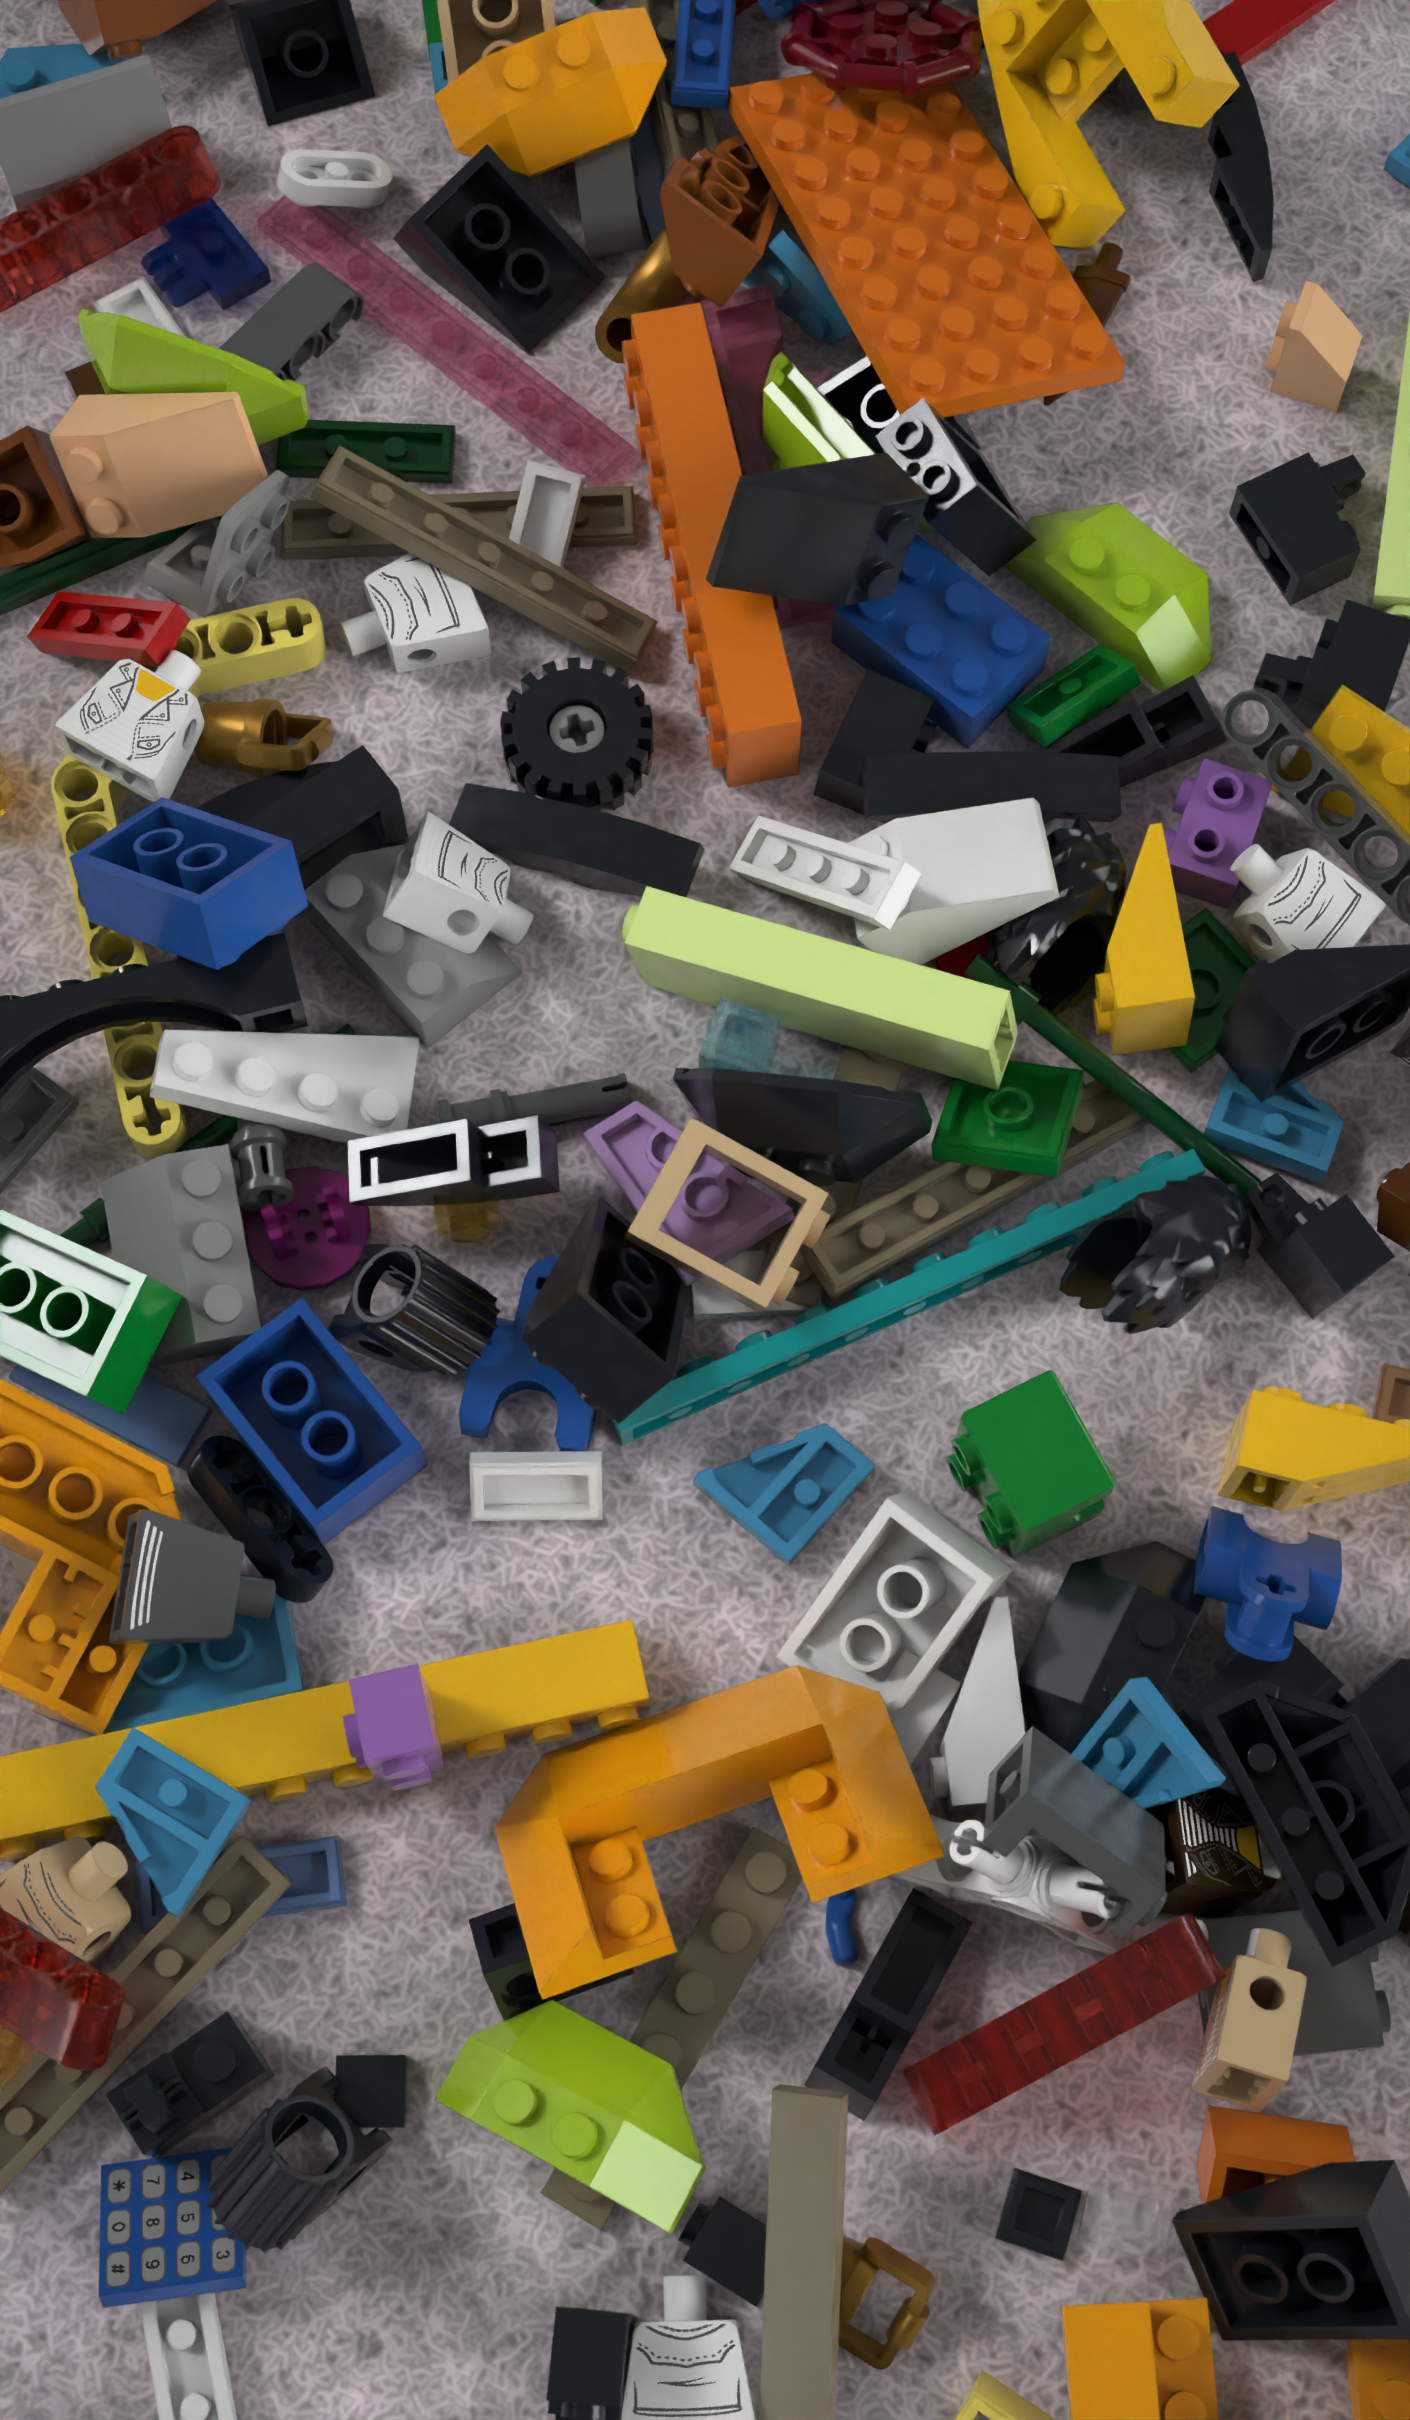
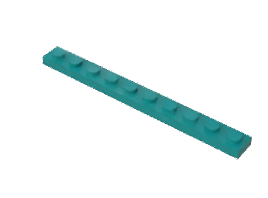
[611,1148,1206,1446]

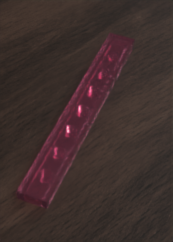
[257,195,634,488]

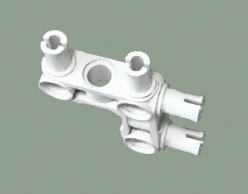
[891,1815,1208,1968]

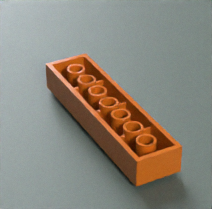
[622,302,802,788]

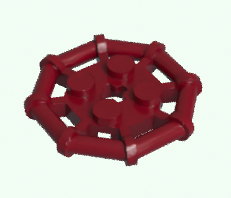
[780,0,985,98]

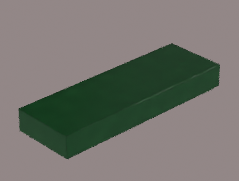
[276,420,456,484]

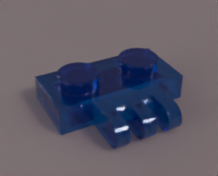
[141,190,271,311]

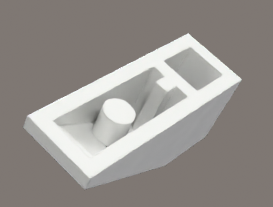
[929,1596,1025,1814]

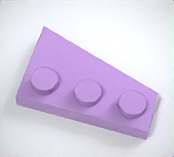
[584,1100,794,1286]

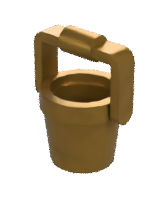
[194,699,332,779]
[838,2235,936,2370]

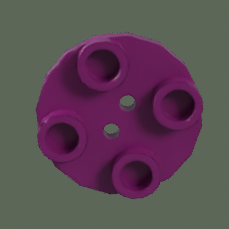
[244,1166,372,1291]

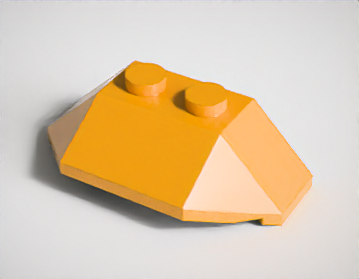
[434,7,667,179]

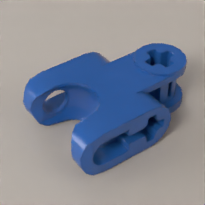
[458,1256,598,1451]
[1194,1506,1342,1662]

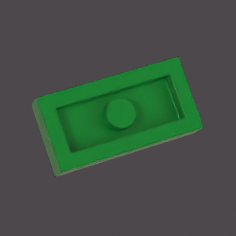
[1006,644,1141,747]

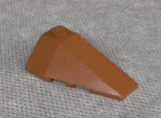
[58,0,221,62]
[659,134,780,309]
[0,426,85,569]

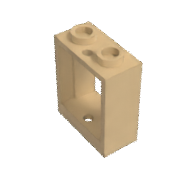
[624,1117,830,1313]

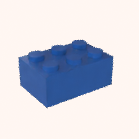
[831,534,1051,750]
[70,797,309,970]
[196,1297,428,1546]

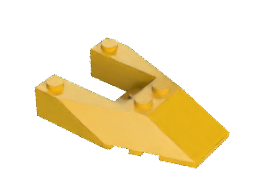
[977,0,1240,249]

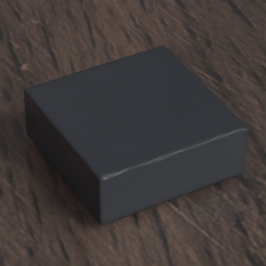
[335,2055,407,2128]
[994,2168,1083,2261]

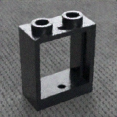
[875,398,1036,577]
[243,745,409,922]

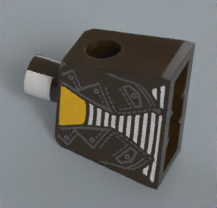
[1146,1786,1280,1918]

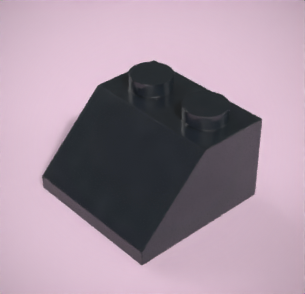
[229,0,375,126]

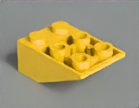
[1218,1387,1410,1511]

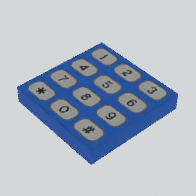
[99,2147,247,2308]

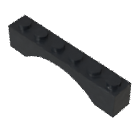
[0,933,308,1099]

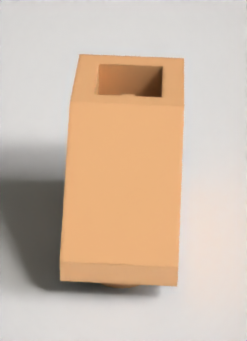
[1265,280,1363,412]

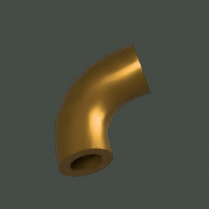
[595,226,689,364]

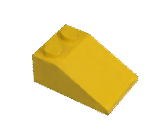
[1092,823,1195,1056]

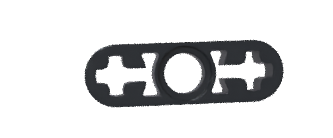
[187,1435,333,1603]

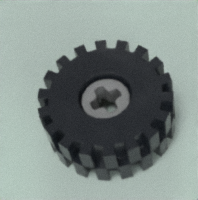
[500,657,654,811]

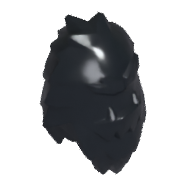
[985,816,1126,1016]
[1059,1175,1252,1334]

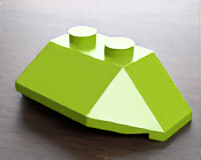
[77,309,309,446]
[763,352,934,533]
[1004,502,1211,693]
[434,2000,706,2234]

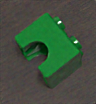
[946,1370,1116,1558]

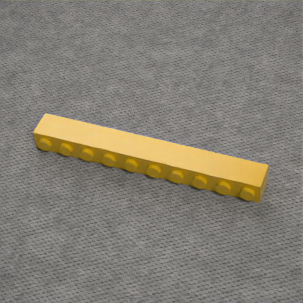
[0,1620,650,1861]

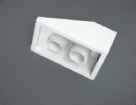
[848,797,1060,965]
[776,1490,1012,1723]

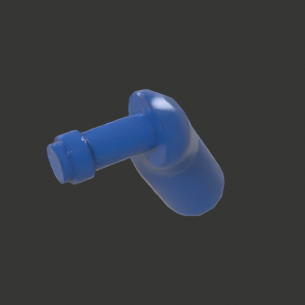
[825,1889,859,1966]

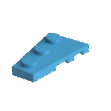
[103,1593,305,1734]

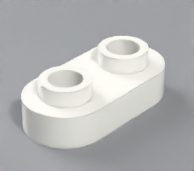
[277,149,392,209]

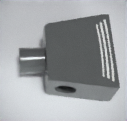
[108,1509,276,1644]

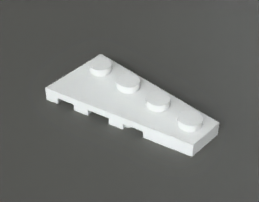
[149,1030,420,1144]

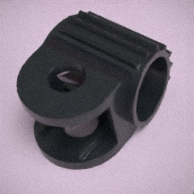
[328,1244,500,1376]
[206,2067,393,2253]

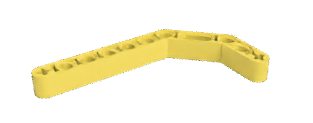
[51,598,327,1161]

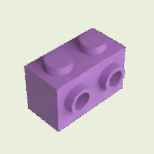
[1164,758,1272,909]
[343,1664,445,1790]

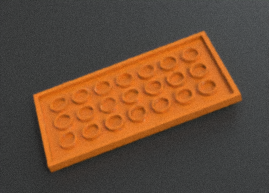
[727,72,1126,418]

